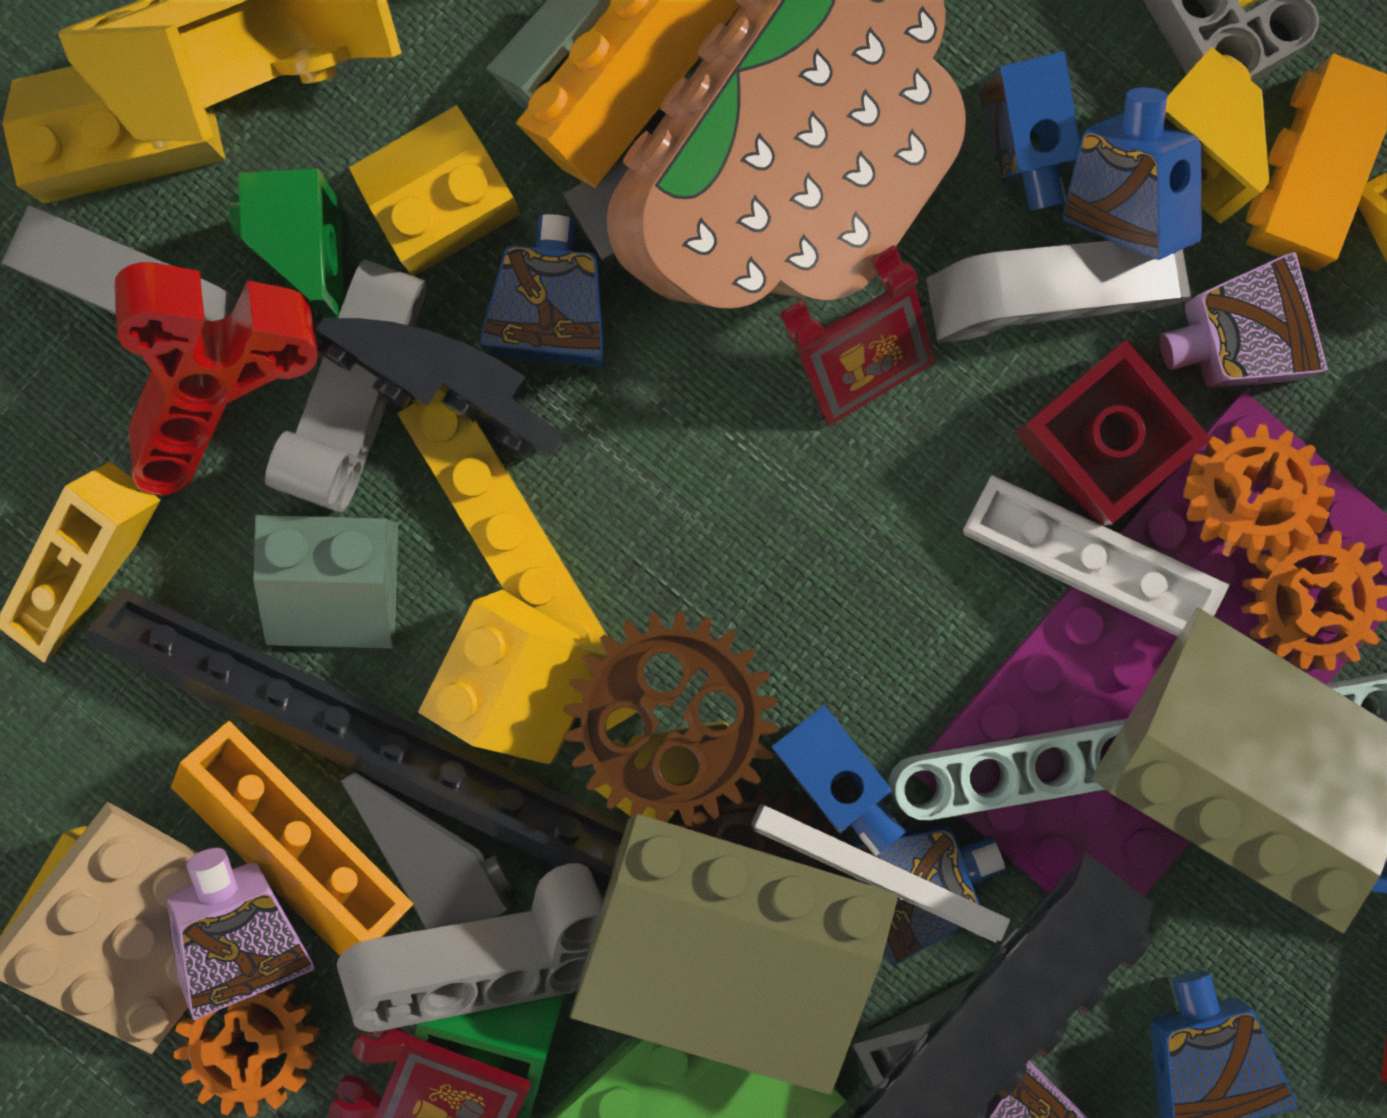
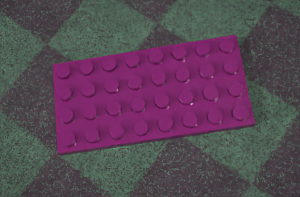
[913,391,1387,896]

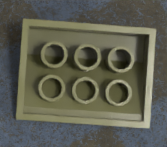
[1091,607,1387,934]
[569,814,898,1095]

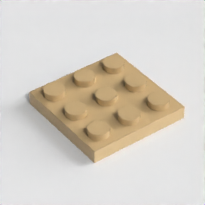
[0,802,198,1054]

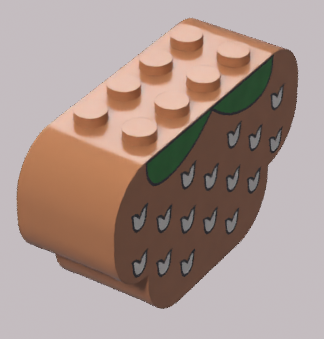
[607,0,966,308]

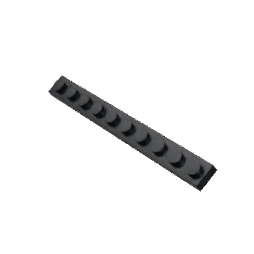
[87,587,626,890]

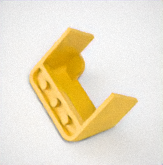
[58,0,401,149]

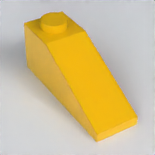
[0,462,161,663]

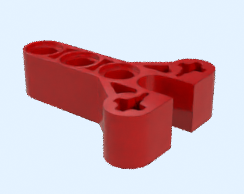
[114,262,318,495]

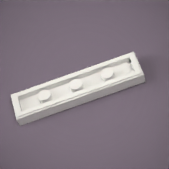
[963,475,1229,637]
[751,804,1011,943]

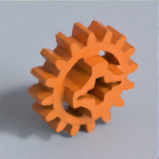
[1183,424,1335,564]
[1241,530,1387,671]
[174,983,320,1117]

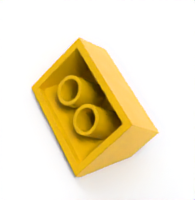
[2,66,226,203]

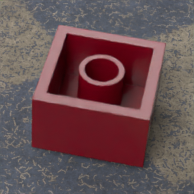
[1014,340,1211,526]

